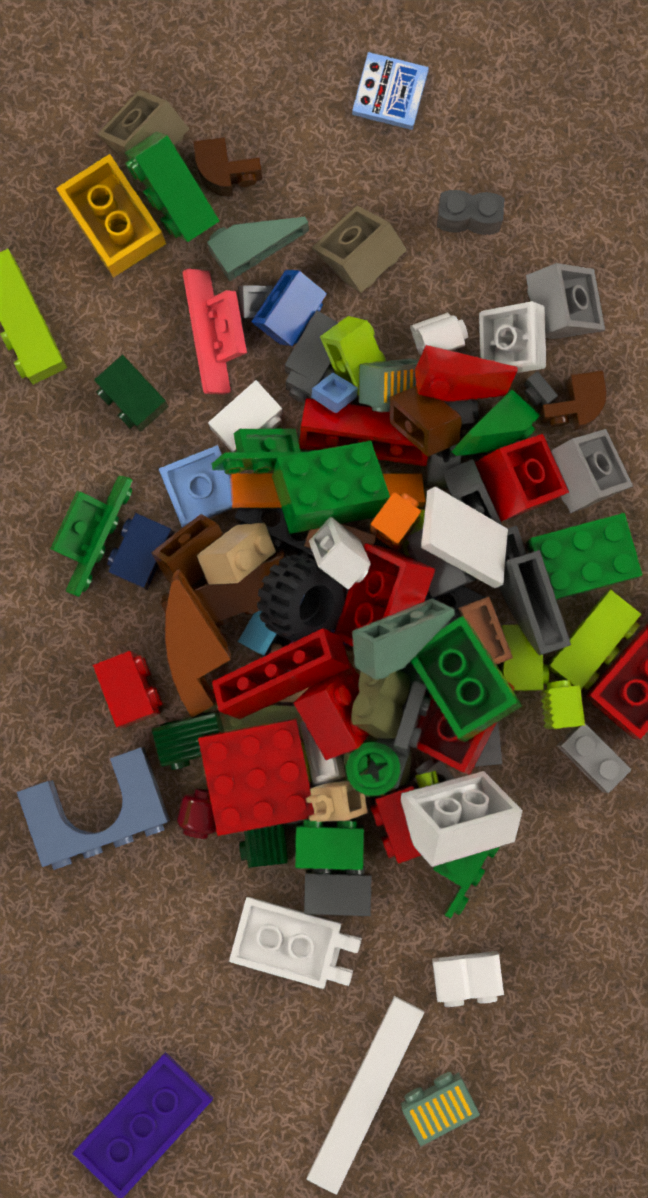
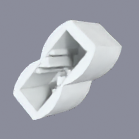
[410,313,468,355]
[432,951,504,1007]

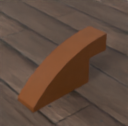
[165,569,231,717]

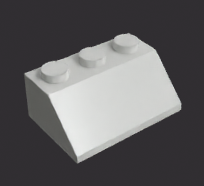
[401,771,523,867]

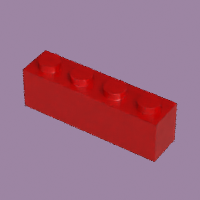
[299,398,428,466]
[212,628,351,720]

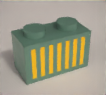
[359,358,419,412]
[401,1072,480,1147]

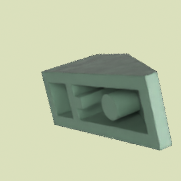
[207,217,309,282]
[352,598,454,680]

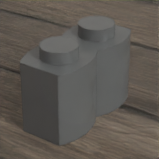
[437,190,505,235]

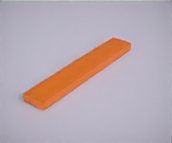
[230,473,426,508]

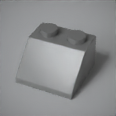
[526,263,605,339]
[551,429,633,513]

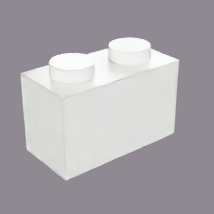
[208,380,283,452]
[309,517,371,590]

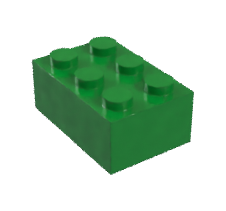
[125,132,220,242]
[272,441,390,534]
[526,513,643,601]
[411,616,522,742]

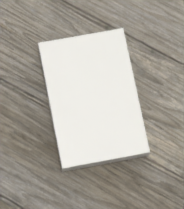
[421,487,508,588]

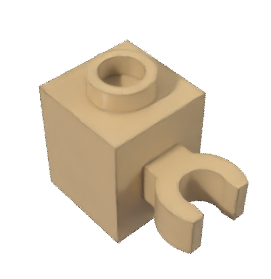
[306,781,368,822]

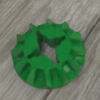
[346,742,400,797]

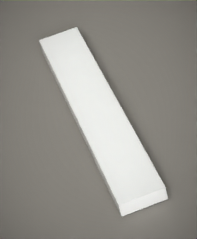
[307,996,424,1195]

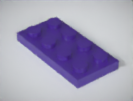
[72,1052,213,1198]

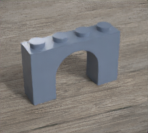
[17,747,170,870]

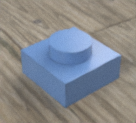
[311,373,358,413]

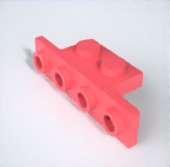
[182,268,247,395]

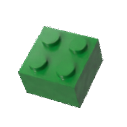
[295,819,364,870]

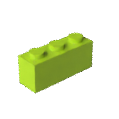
[548,590,641,690]

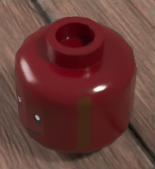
[177,788,217,839]

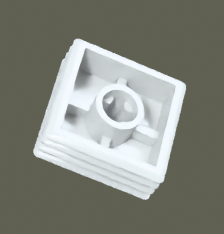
[479,301,546,373]

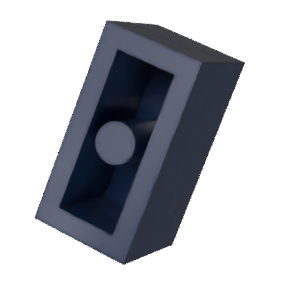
[107,513,174,590]

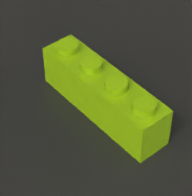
[0,249,67,384]

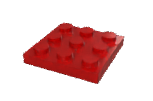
[198,718,315,836]

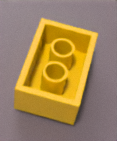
[56,154,166,278]

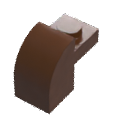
[193,137,263,197]
[539,370,606,431]

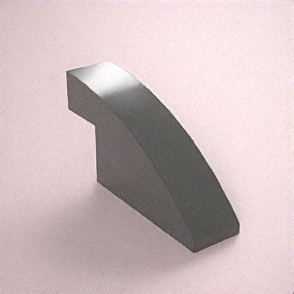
[499,526,571,655]

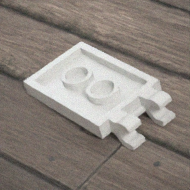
[229,897,362,989]

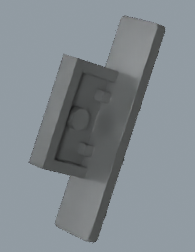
[367,661,432,789]

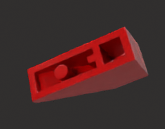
[415,345,518,402]

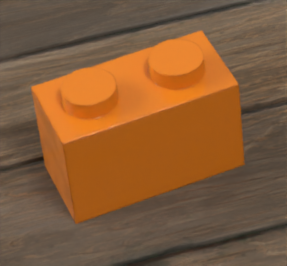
[370,492,422,551]

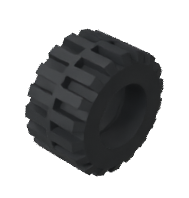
[257,555,347,642]

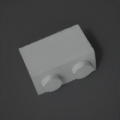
[556,724,631,793]

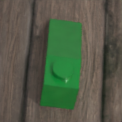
[452,390,540,456]

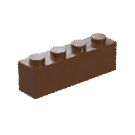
[161,548,287,626]

